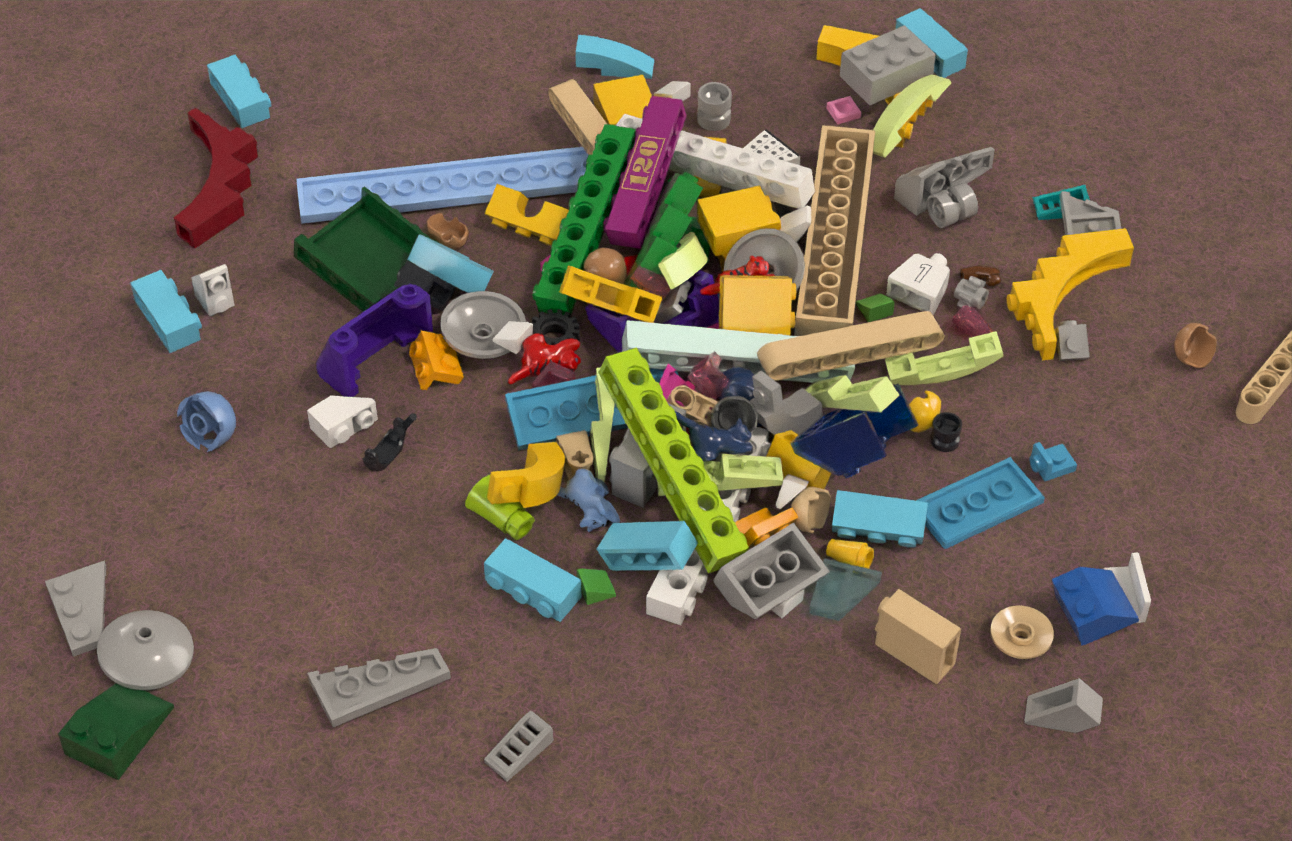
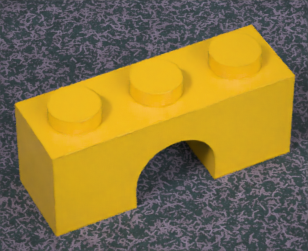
[485,184,569,246]

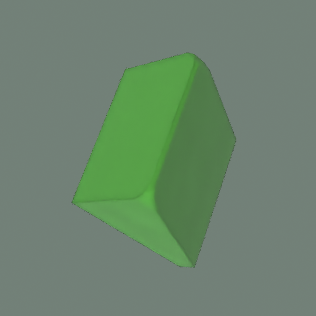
[856,293,895,322]
[576,568,616,605]

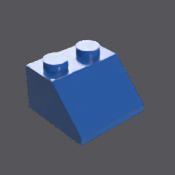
[1052,567,1139,645]

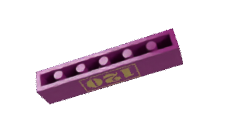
[604,96,686,249]

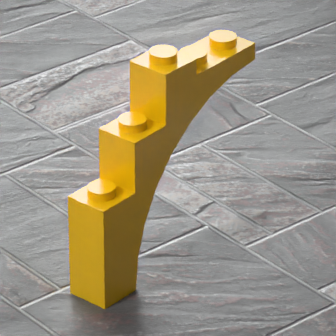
[817,25,933,148]
[1007,228,1134,361]

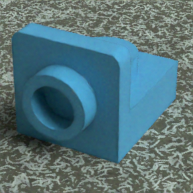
[1029,442,1077,481]

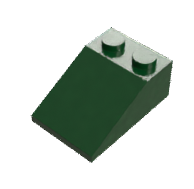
[58,683,174,780]

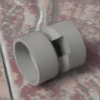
[697,82,732,131]
[927,183,978,228]

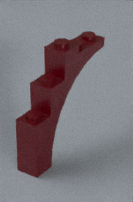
[174,108,258,249]

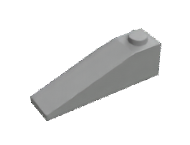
[894,147,995,216]

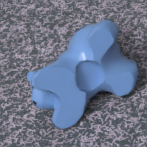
[557,469,620,532]

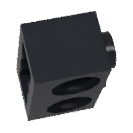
[394,261,457,311]

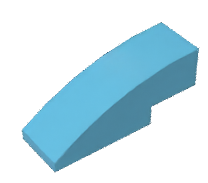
[576,35,654,79]
[408,234,494,293]

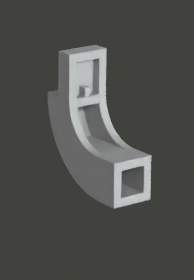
[750,371,824,436]

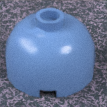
[177,391,236,452]

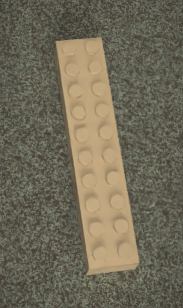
[794,125,875,336]

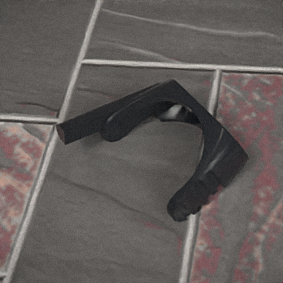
[362,413,417,472]

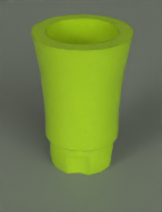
[465,475,535,540]

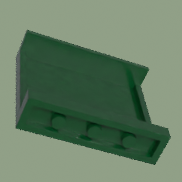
[294,186,439,312]

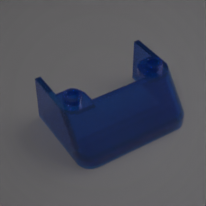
[790,383,918,479]

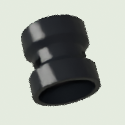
[930,412,962,452]

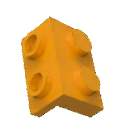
[409,330,464,390]
[735,507,799,551]

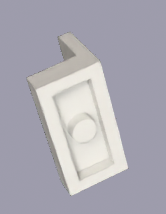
[1104,552,1151,623]

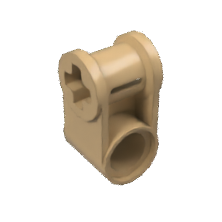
[666,385,718,427]
[556,430,594,480]

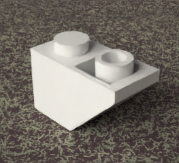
[191,264,235,316]
[307,396,378,448]

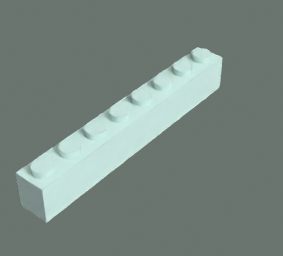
[622,321,855,383]

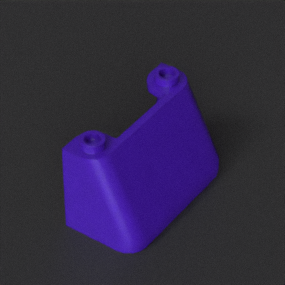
[585,270,719,353]
[316,284,433,397]

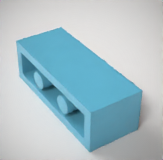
[896,8,968,78]
[207,55,271,128]
[130,270,202,353]
[832,490,928,547]
[596,521,698,571]
[484,538,582,622]

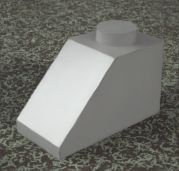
[1025,678,1103,733]

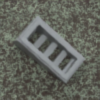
[484,711,553,782]

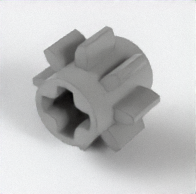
[954,276,989,311]

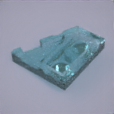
[809,559,882,621]

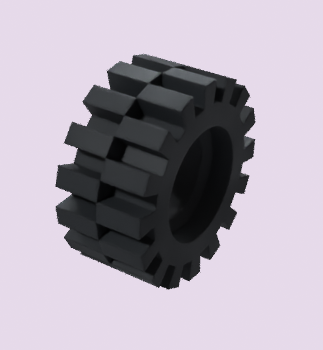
[530,309,580,351]

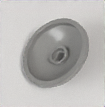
[724,228,805,291]
[440,291,526,359]
[97,610,194,690]

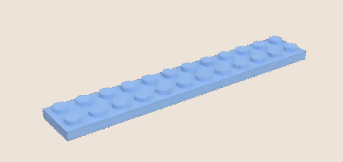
[297,147,589,224]

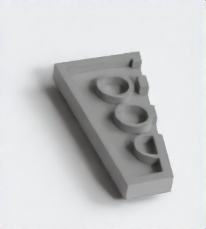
[307,648,451,727]

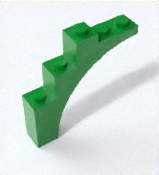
[624,172,703,295]

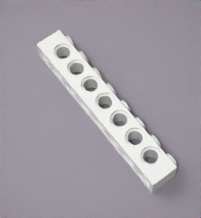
[616,114,815,209]
[646,427,771,625]

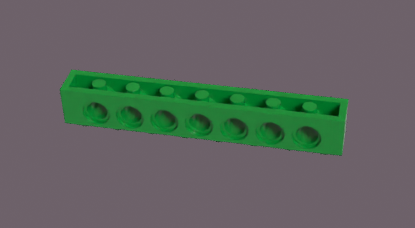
[532,124,636,315]

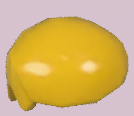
[898,390,941,433]

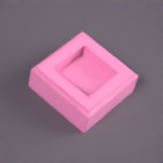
[826,96,861,125]

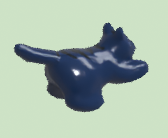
[675,411,753,462]

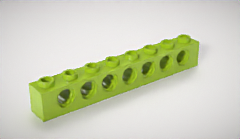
[598,347,749,573]

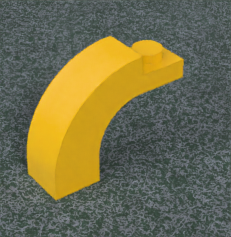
[559,266,662,323]
[487,442,565,508]

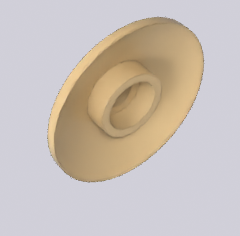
[990,605,1054,659]

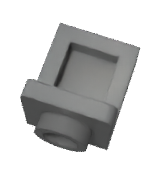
[1054,320,1090,361]

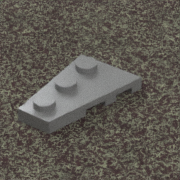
[45,560,106,657]

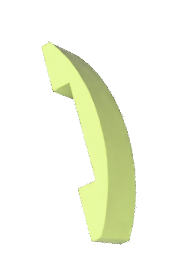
[873,75,951,158]
[658,232,708,289]
[885,331,1004,385]

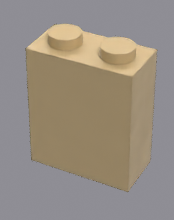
[875,589,961,684]

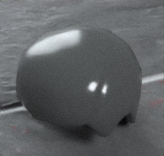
[710,395,758,432]

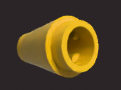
[826,539,874,572]

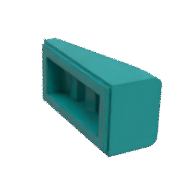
[1032,185,1090,220]

